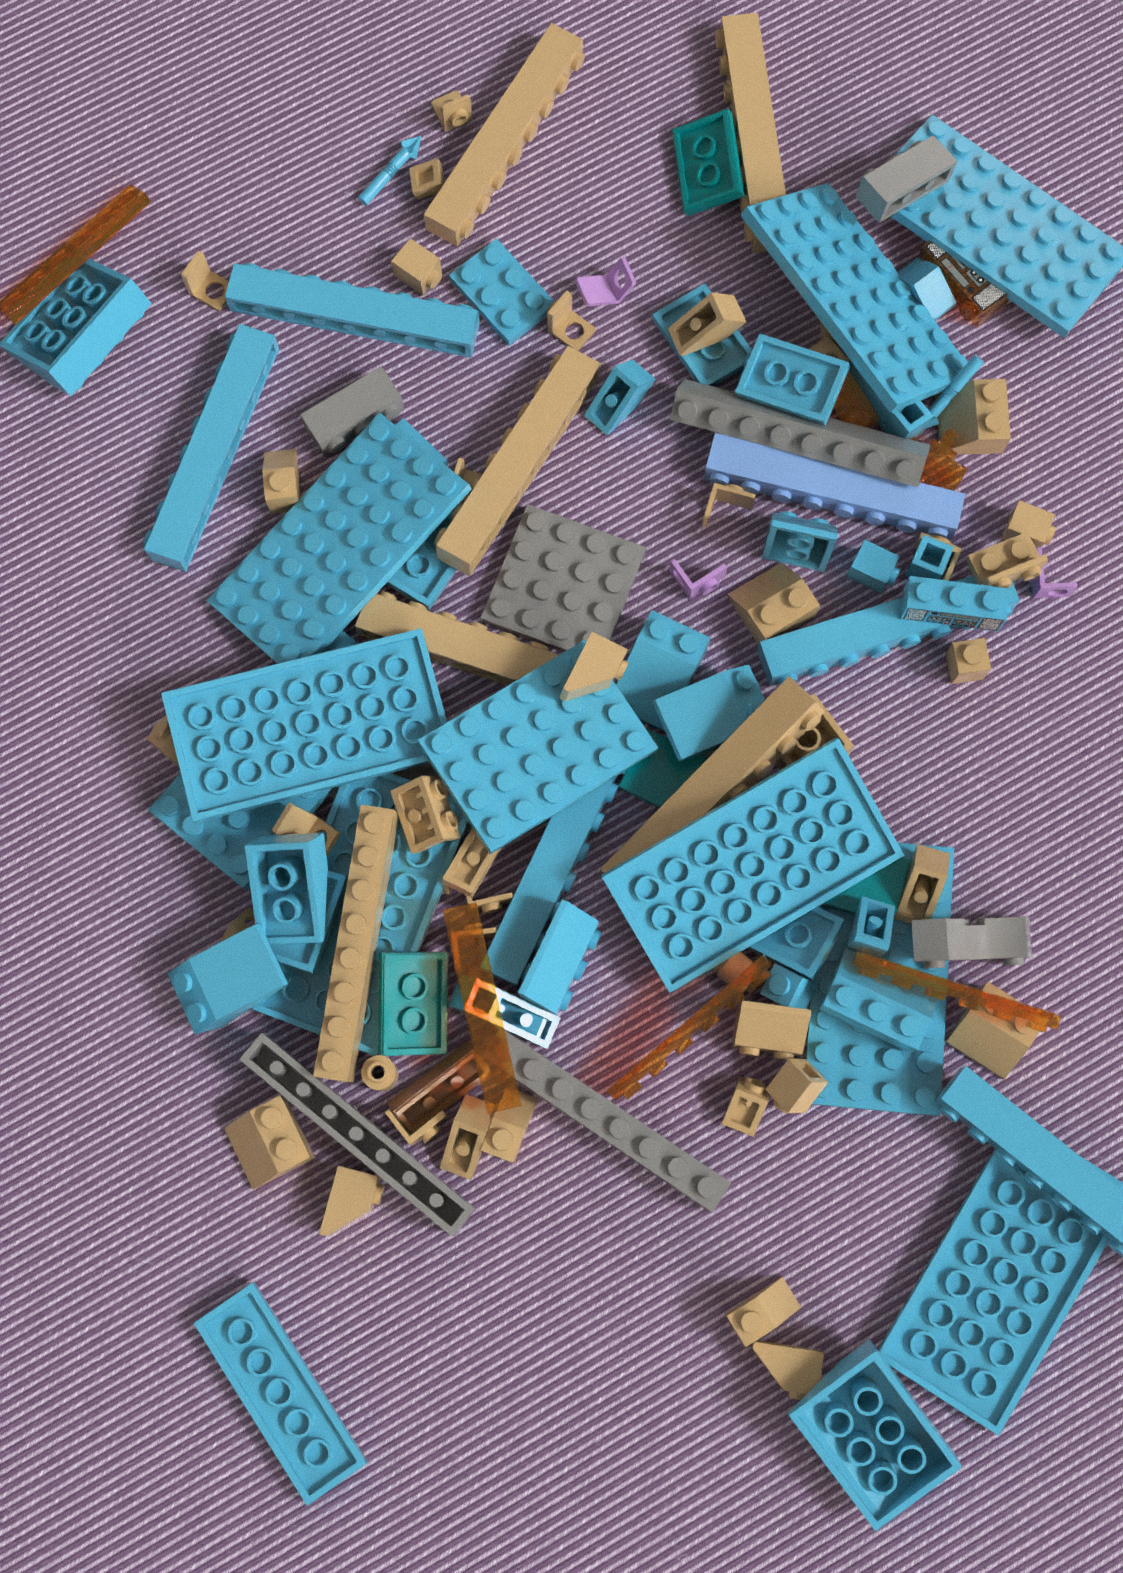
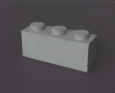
[855,135,958,223]
[300,366,404,456]

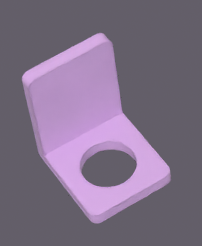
[575,258,636,306]
[1027,547,1077,598]
[669,559,727,600]

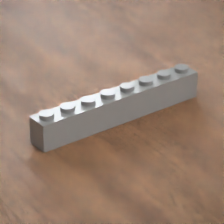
[670,379,931,487]
[482,1027,731,1213]
[239,1032,477,1237]

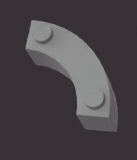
[911,916,1032,968]

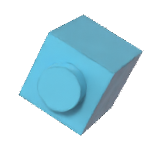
[905,535,954,579]
[847,540,901,594]
[760,963,818,1009]

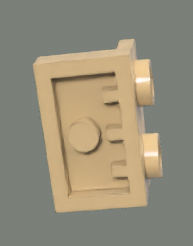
[966,531,1048,588]
[390,776,460,854]

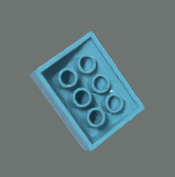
[0,254,152,396]
[788,1339,962,1531]

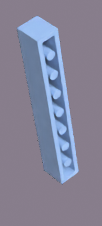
[704,433,966,540]

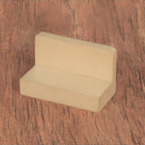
[442,828,501,898]

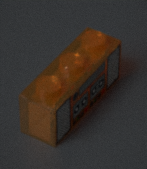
[919,241,1009,327]

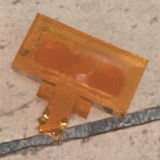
[911,428,969,491]

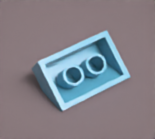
[518,899,602,1016]
[818,948,939,1053]

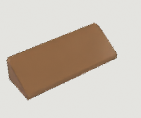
[388,1041,493,1135]

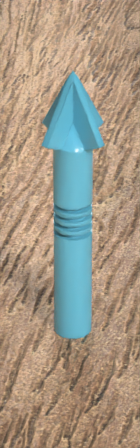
[358,135,422,206]
[926,354,985,428]

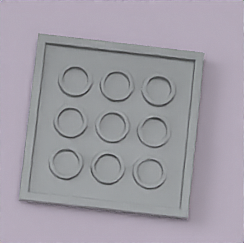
[480,504,647,652]

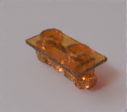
[833,371,880,428]

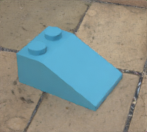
[762,511,838,572]
[616,610,711,733]
[652,664,765,761]
[244,833,328,944]
[167,923,288,1034]

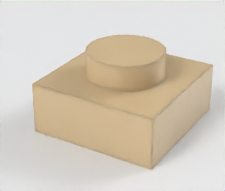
[409,158,445,200]

